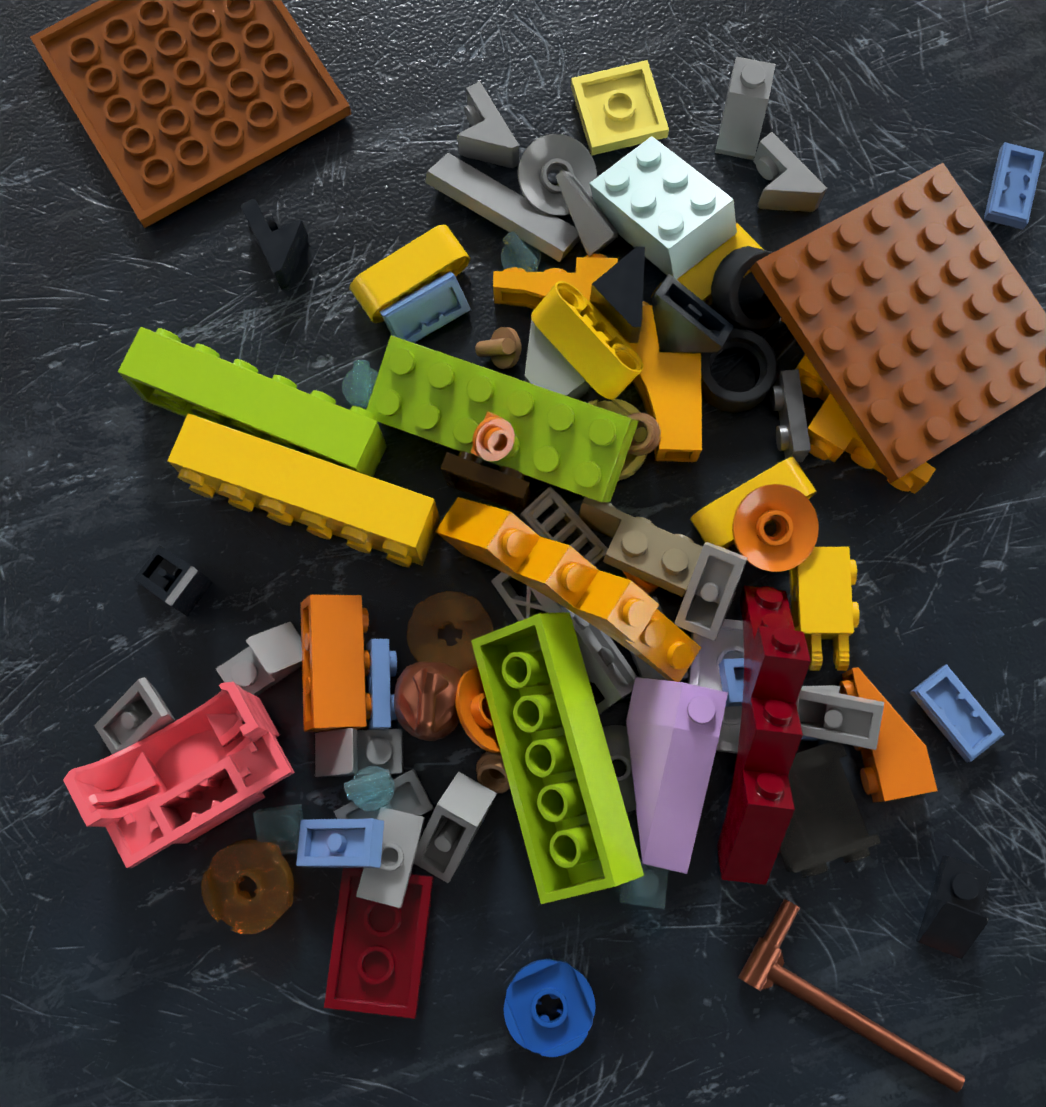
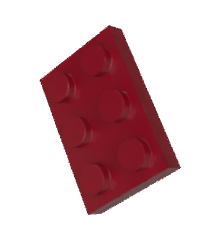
[324,868,434,1019]

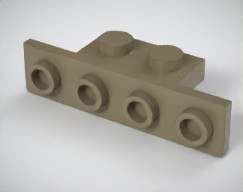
[578,497,703,597]

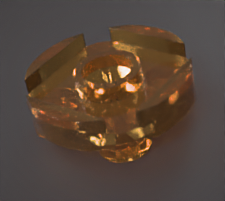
[407,591,493,675]
[201,839,294,934]

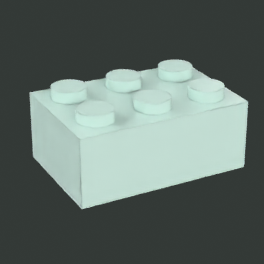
[589,136,737,279]

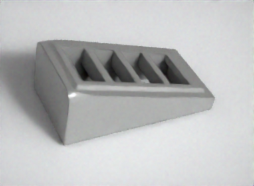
[556,171,619,257]
[520,486,608,566]

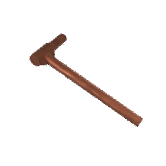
[738,899,965,1093]

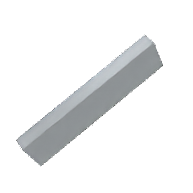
[425,153,580,262]

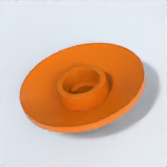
[732,484,819,572]
[455,667,501,753]

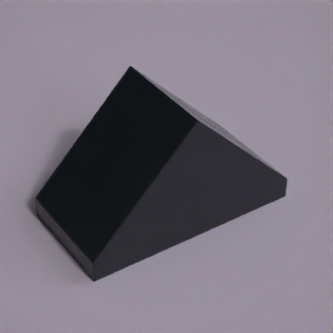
[590,247,645,343]
[651,274,734,352]
[134,545,213,617]

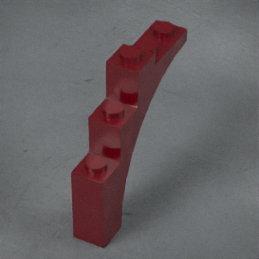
[717,585,811,885]

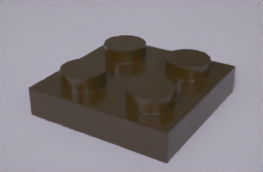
[440,451,531,513]

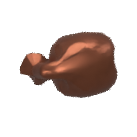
[394,662,462,741]

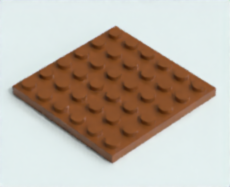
[30,0,352,228]
[750,163,1046,483]

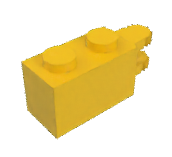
[789,547,859,671]

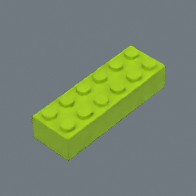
[118,327,387,477]
[366,335,639,503]
[471,612,644,904]

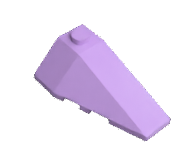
[626,677,728,874]

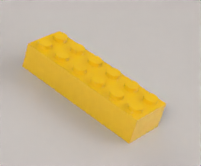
[168,413,440,567]

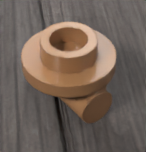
[475,327,522,369]

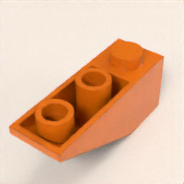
[839,667,938,802]

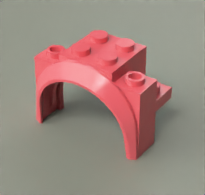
[63,682,295,868]

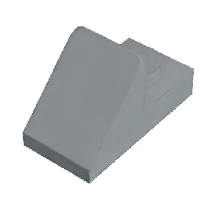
[457,81,519,168]
[753,132,827,212]
[674,542,748,641]
[216,622,302,696]
[94,677,176,754]
[796,685,884,750]
[315,728,404,777]

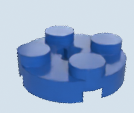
[504,959,596,1057]

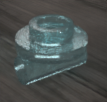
[501,231,541,272]
[342,360,378,408]
[344,766,395,812]

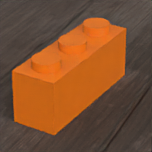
[300,595,372,732]

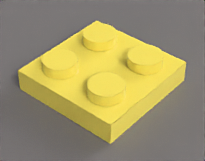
[571,60,669,156]

